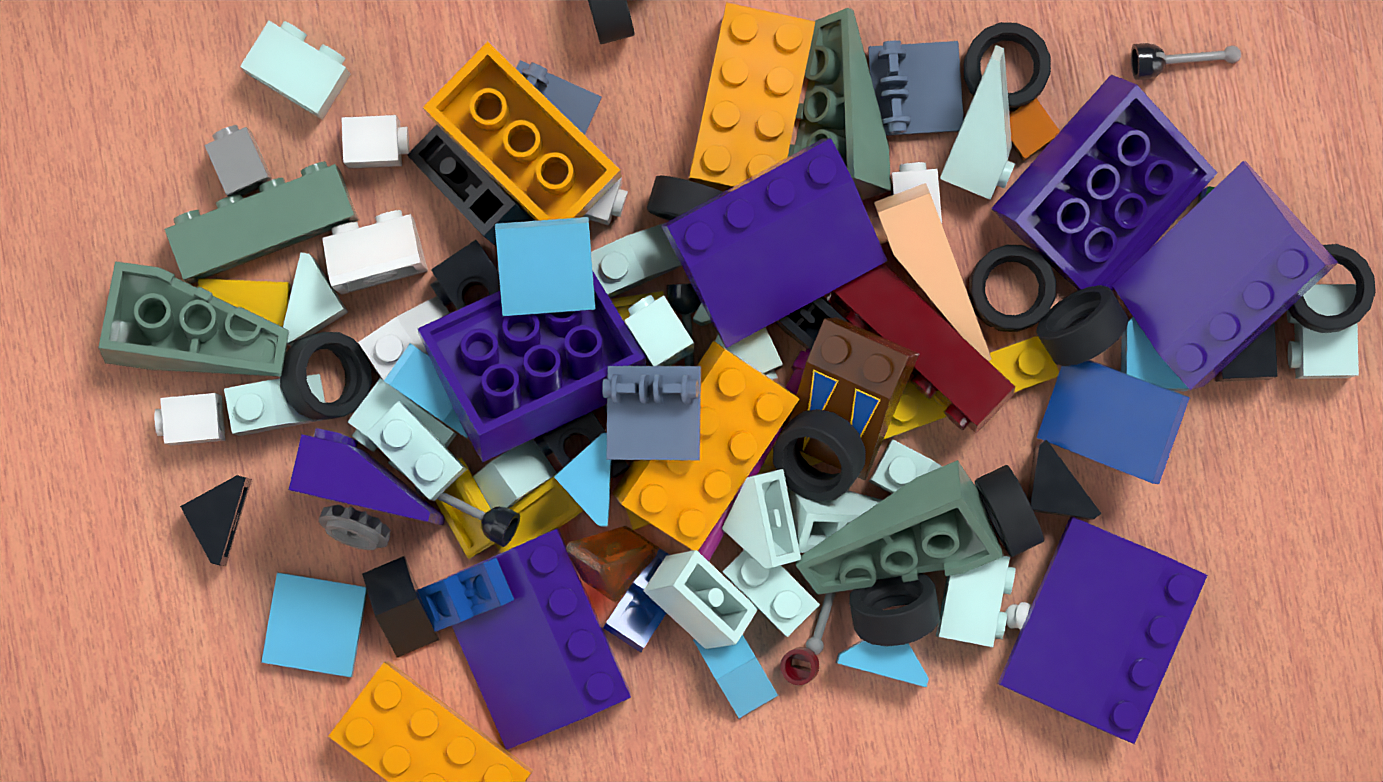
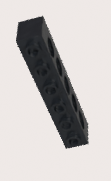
[430,240,629,480]

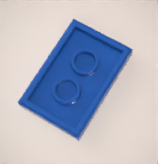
[1037,360,1190,484]

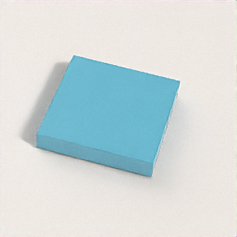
[495,217,595,316]
[261,572,367,677]

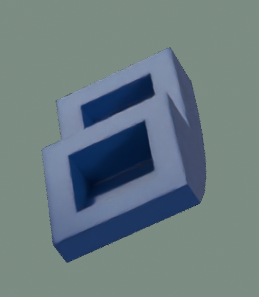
[603,546,670,652]
[417,558,514,632]

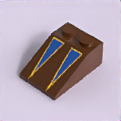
[788,317,919,480]

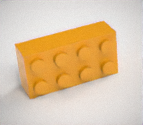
[688,2,816,192]
[423,41,622,221]
[612,341,799,551]
[328,661,534,782]

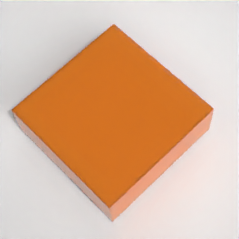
[1010,98,1060,161]

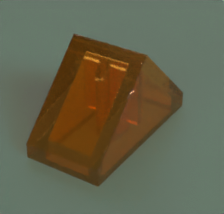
[566,526,659,603]

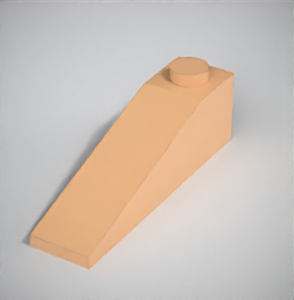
[871,183,992,361]

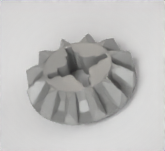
[319,505,390,550]

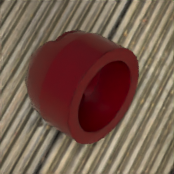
[780,647,819,685]

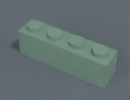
[164,161,359,284]

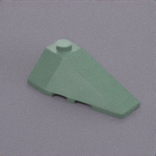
[787,8,891,200]
[98,261,289,376]
[796,460,1003,595]

